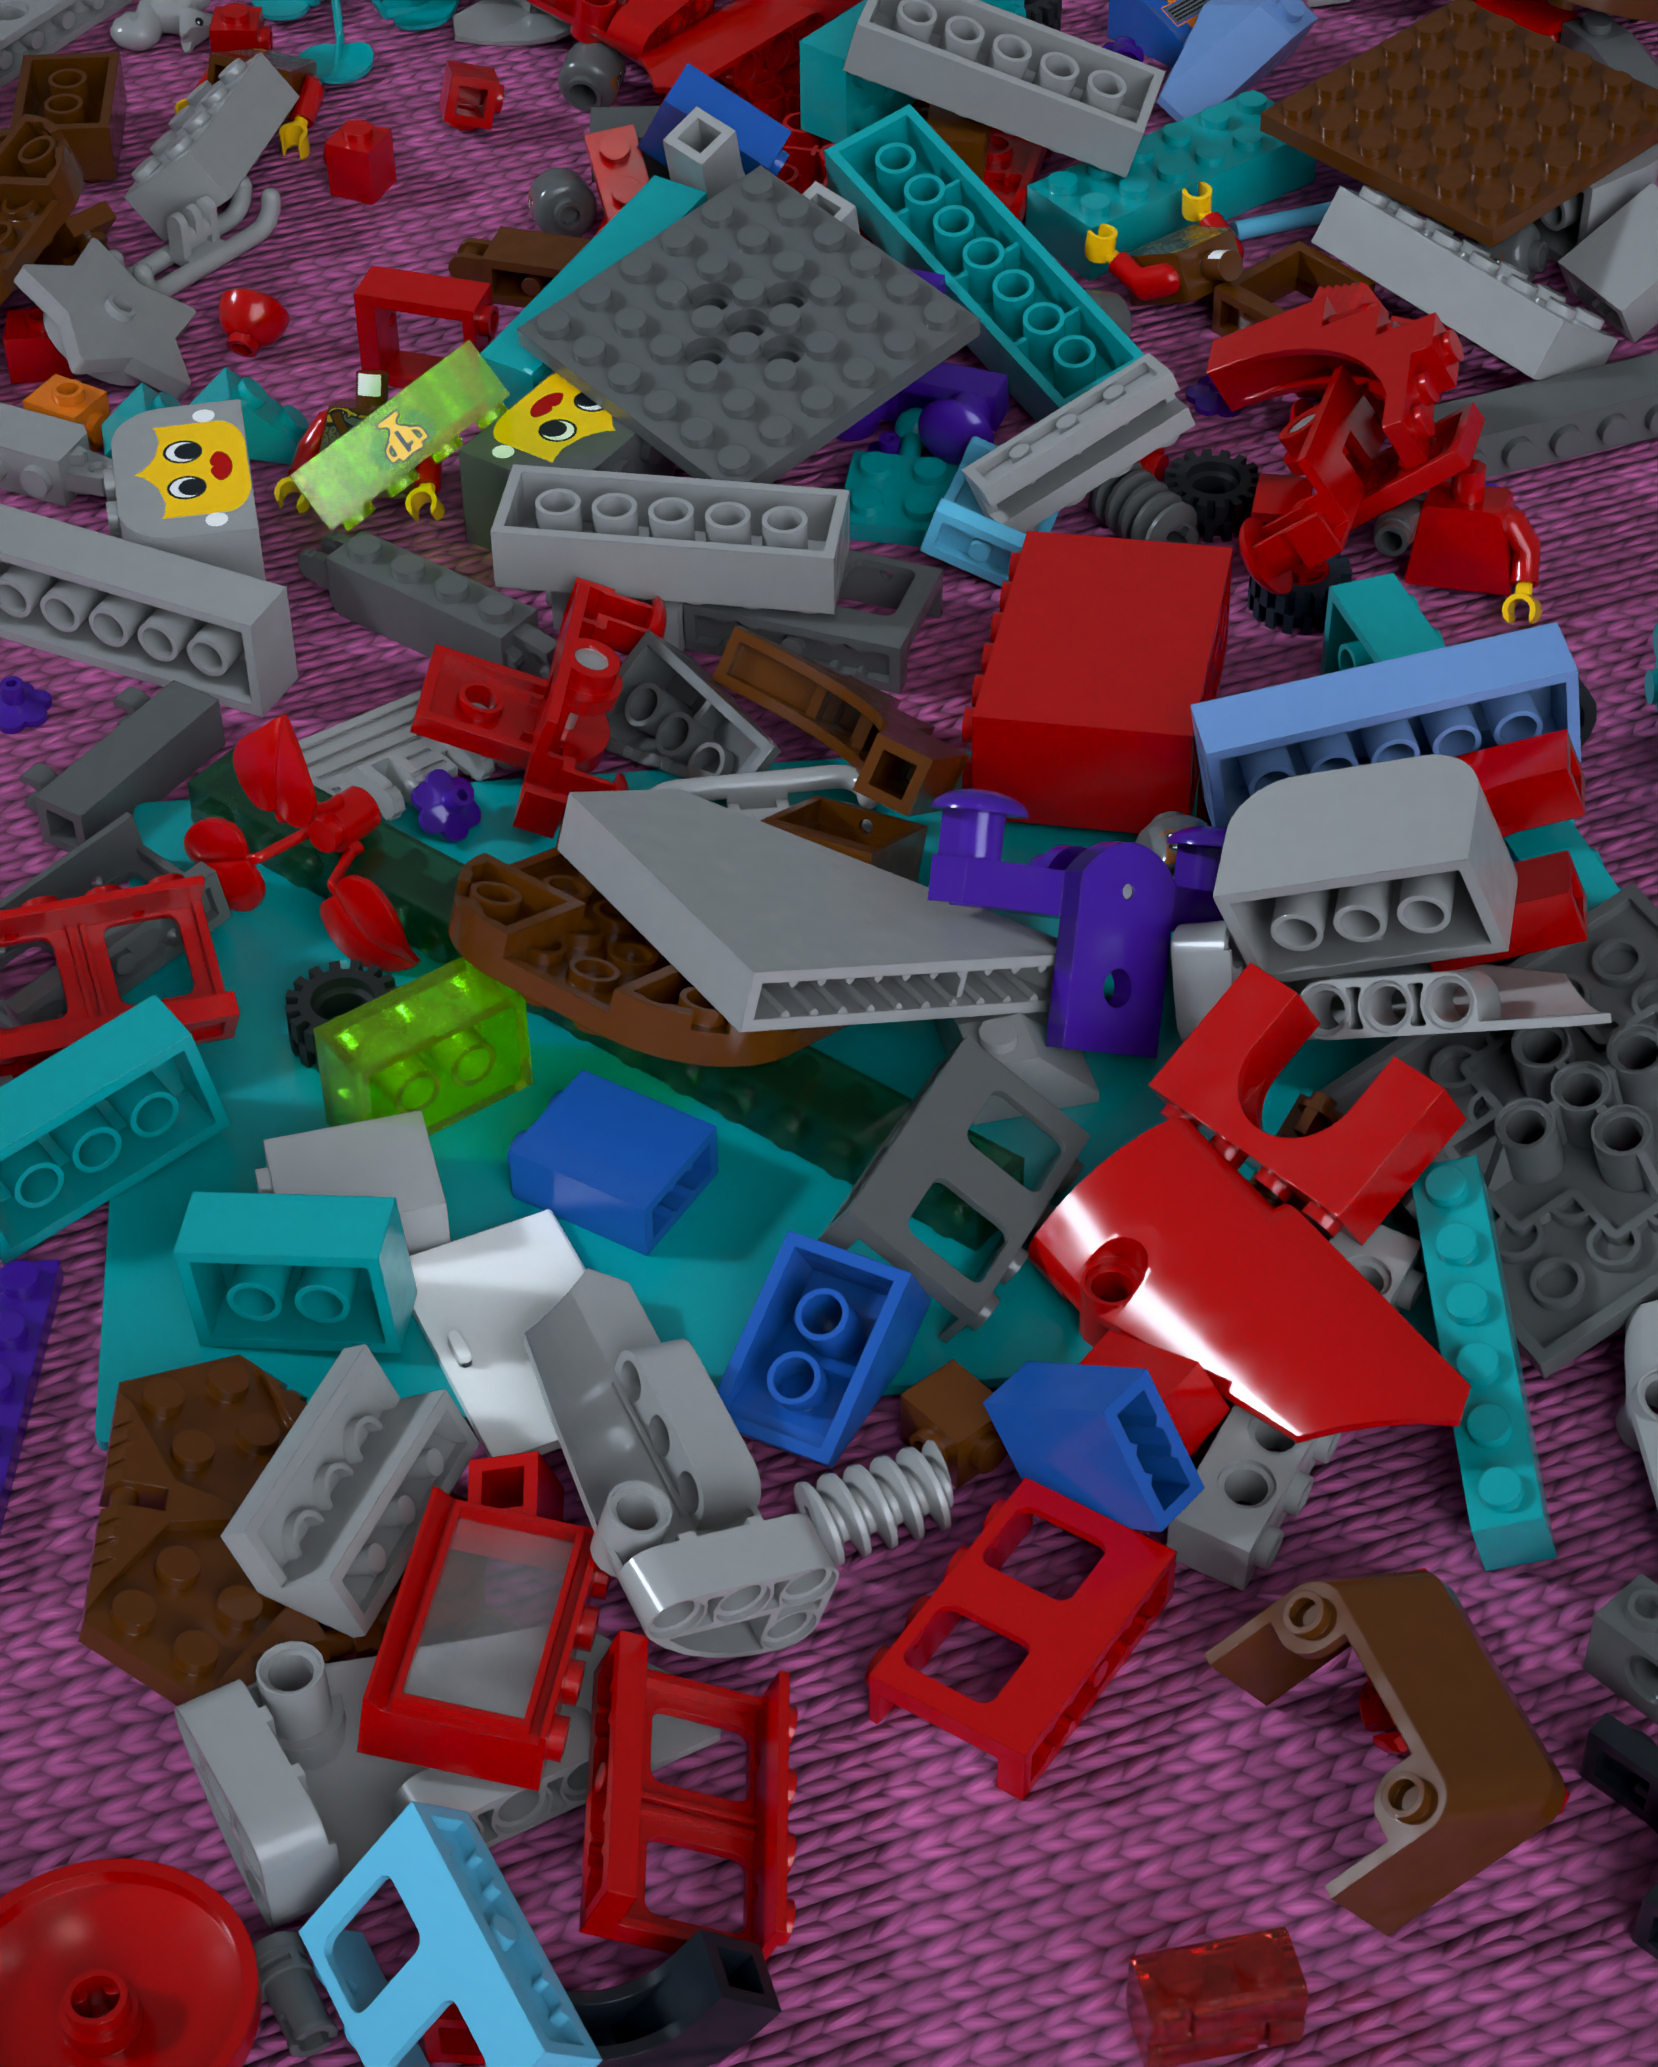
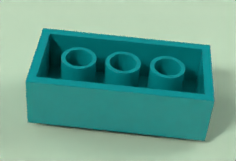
[0,994,231,1265]

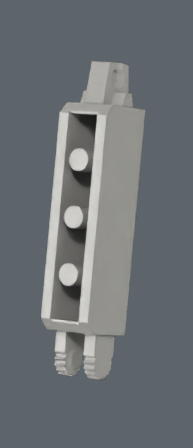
[0,402,113,506]

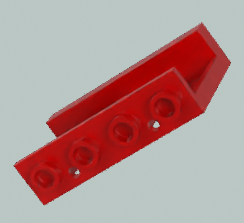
[0,873,240,1079]
[865,1477,1177,1801]
[579,1630,798,1962]

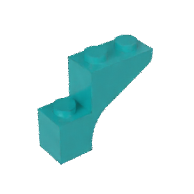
[101,367,309,464]

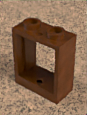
[1211,241,1375,337]
[760,795,928,883]

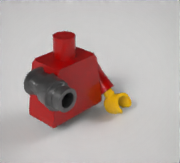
[1374,459,1542,625]

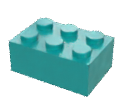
[173,1191,418,1353]

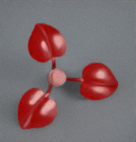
[184,713,421,972]

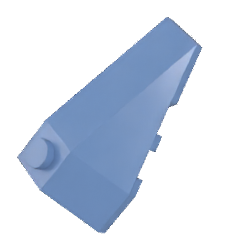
[1156,0,1318,122]

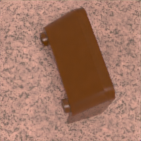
[1204,1570,1565,1936]

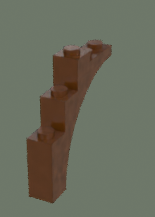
[712,626,970,817]

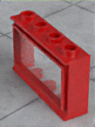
[357,1486,611,1791]

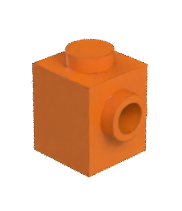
[23,374,111,452]

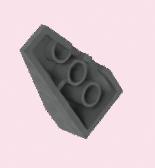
[1560,12,1658,89]
[605,630,782,778]

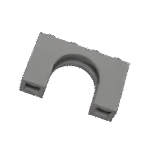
[663,106,860,235]

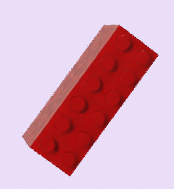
[962,531,1233,834]

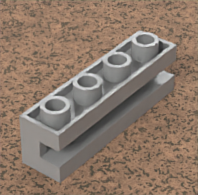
[962,353,1196,534]

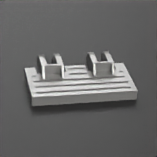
[298,689,514,821]

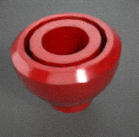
[219,288,290,357]

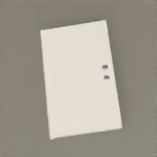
[409,1209,586,1457]

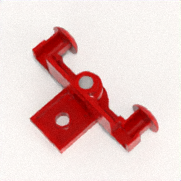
[1238,365,1485,595]
[410,577,667,839]

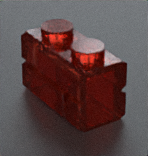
[1126,1926,1309,2067]

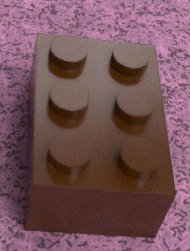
[10,52,127,183]

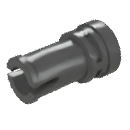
[253,1931,338,2058]

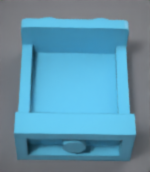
[920,436,1060,587]

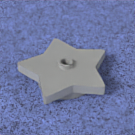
[14,238,196,399]

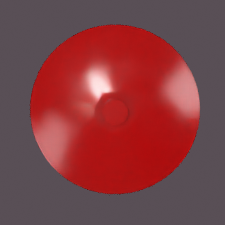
[0,1858,262,2067]

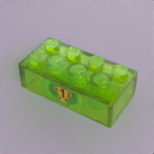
[289,339,510,531]

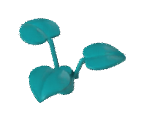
[251,0,460,84]

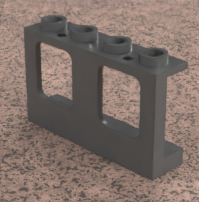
[683,550,943,694]
[0,812,232,1028]
[818,1036,1091,1343]

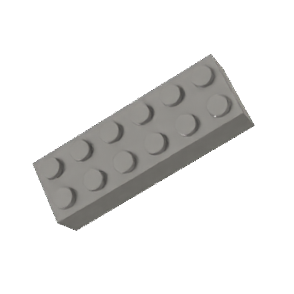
[843,0,1166,178]
[1311,185,1618,380]
[490,464,850,614]
[0,504,298,717]

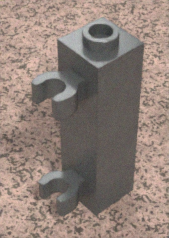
[20,680,226,853]

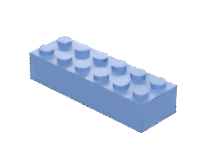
[1190,622,1581,828]

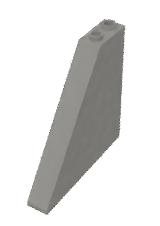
[557,789,1057,1033]

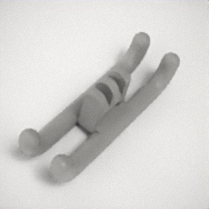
[109,176,281,297]
[649,765,880,832]

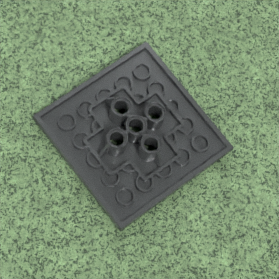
[517,165,981,484]
[1310,883,1658,1379]

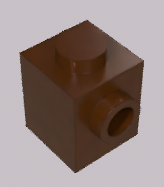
[900,1359,1008,1489]

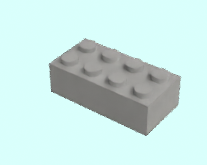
[124,52,300,242]

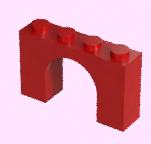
[1430,729,1588,972]
[1148,962,1466,1246]

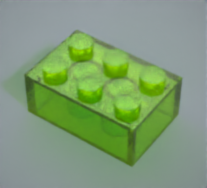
[313,957,533,1137]

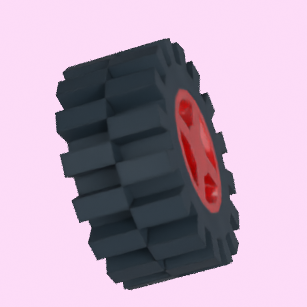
[1248,552,1352,635]

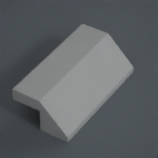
[220,1344,480,1638]

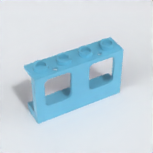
[298,1801,602,2067]

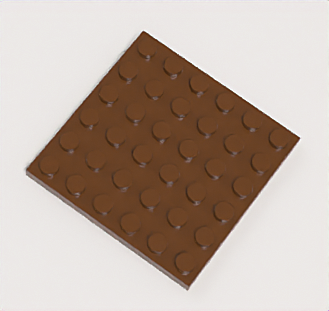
[1260,0,1658,248]

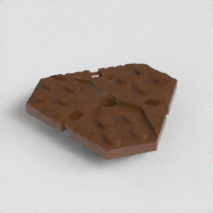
[79,1354,486,1706]

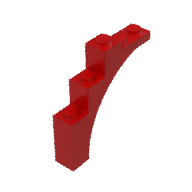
[1207,296,1464,470]

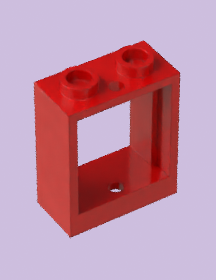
[353,265,499,401]

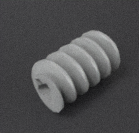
[794,1440,954,1567]

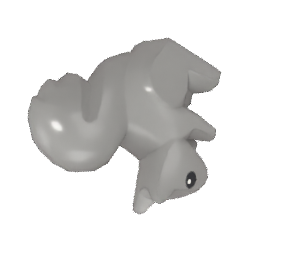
[110,0,213,54]

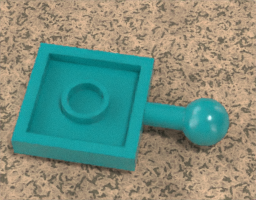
[844,407,959,547]

